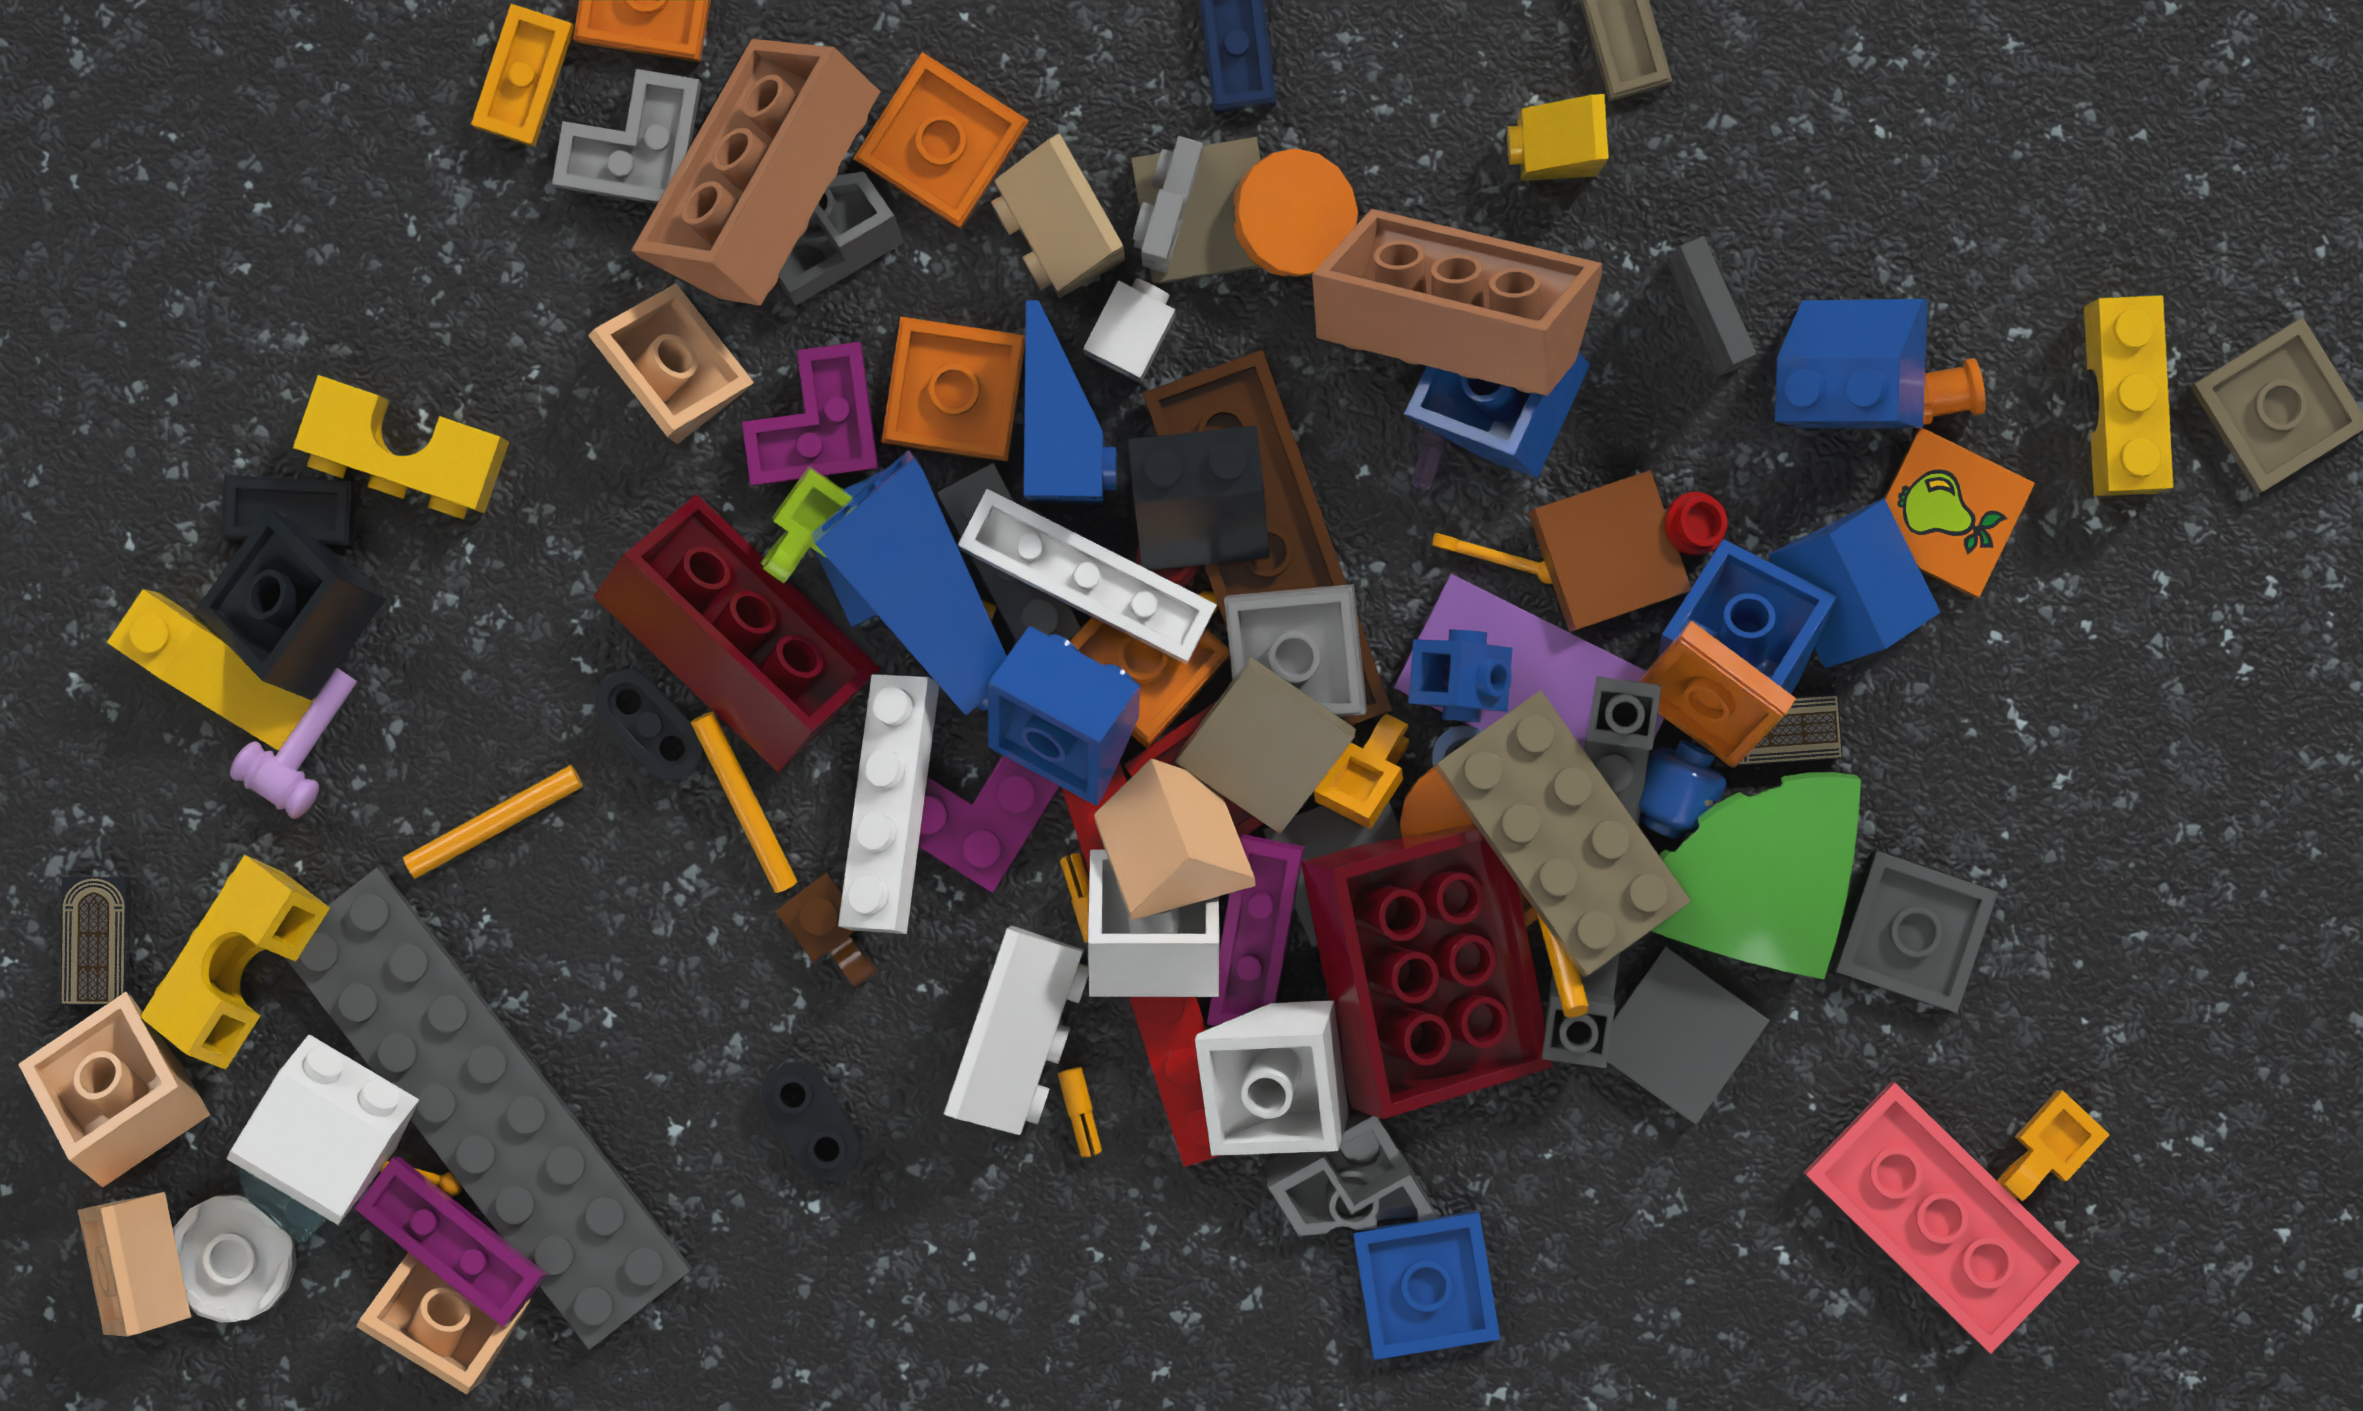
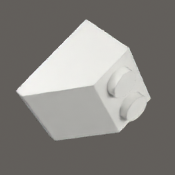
[1088,850,1219,997]
[1195,1001,1349,1156]
[227,1035,419,1225]

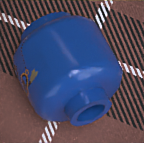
[1639,740,1726,840]

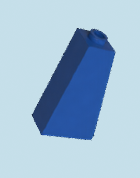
[811,450,1007,715]

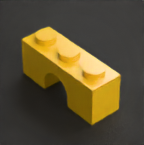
[2084,295,2173,496]
[293,375,509,520]
[140,855,330,1070]

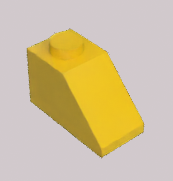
[1507,94,1608,181]

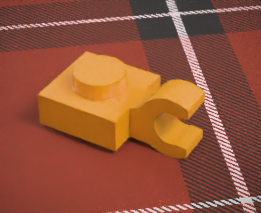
[1313,713,1410,829]
[1997,1090,2110,1201]

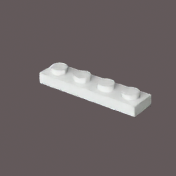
[958,489,1217,665]
[838,675,939,934]

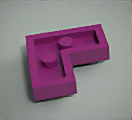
[742,342,879,487]
[918,755,1060,893]

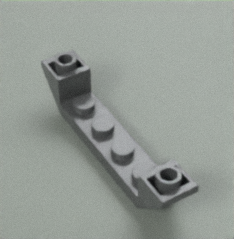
[1542,676,1661,1068]

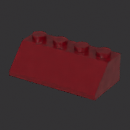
[593,494,881,773]

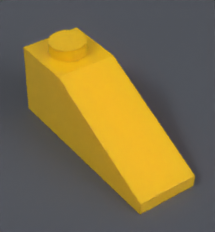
[107,589,315,751]

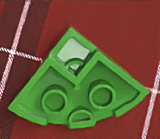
[1651,772,1861,979]

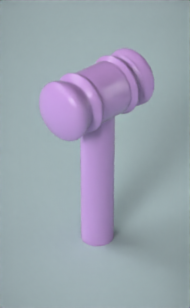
[230,667,358,819]

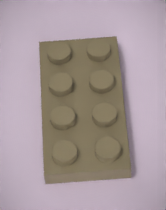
[1434,690,1691,977]

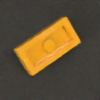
[471,4,575,147]

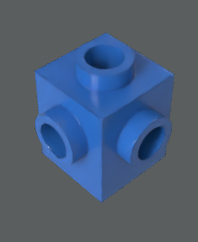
[1408,629,1513,723]

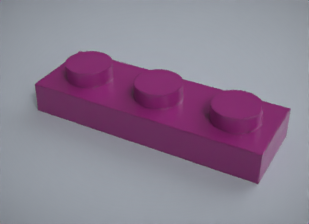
[1207,834,1305,1026]
[354,1156,548,1327]

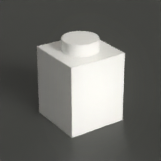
[1083,278,1176,384]

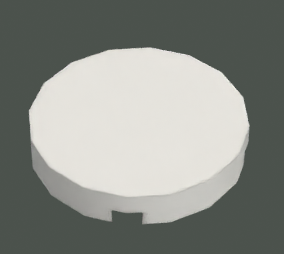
[173,1194,297,1323]

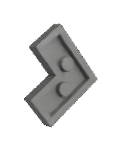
[552,69,701,204]
[1133,136,1203,273]

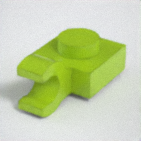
[761,466,853,583]

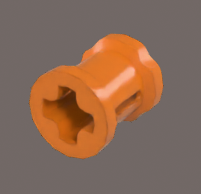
[1923,358,1986,425]

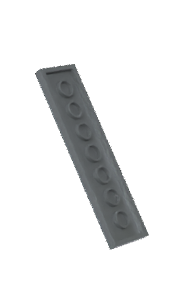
[286,867,693,1350]

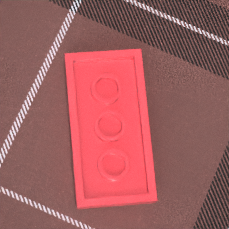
[1803,1081,2080,1354]

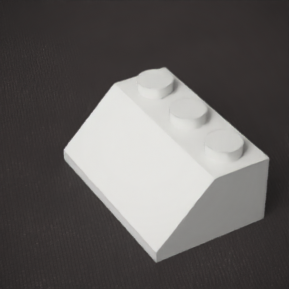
[944,926,1089,1135]

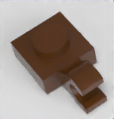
[775,873,878,986]

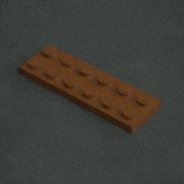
[1142,350,1392,725]

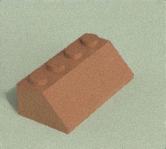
[631,39,881,306]
[1312,209,1602,396]

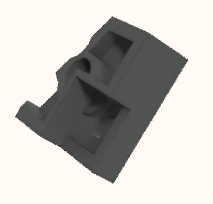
[778,172,904,306]
[1262,1111,1437,1236]

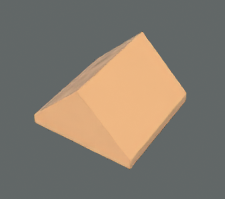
[588,283,754,444]
[1094,758,1255,921]
[78,1192,191,1336]
[356,1252,531,1394]

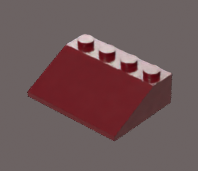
[1301,824,1553,1119]

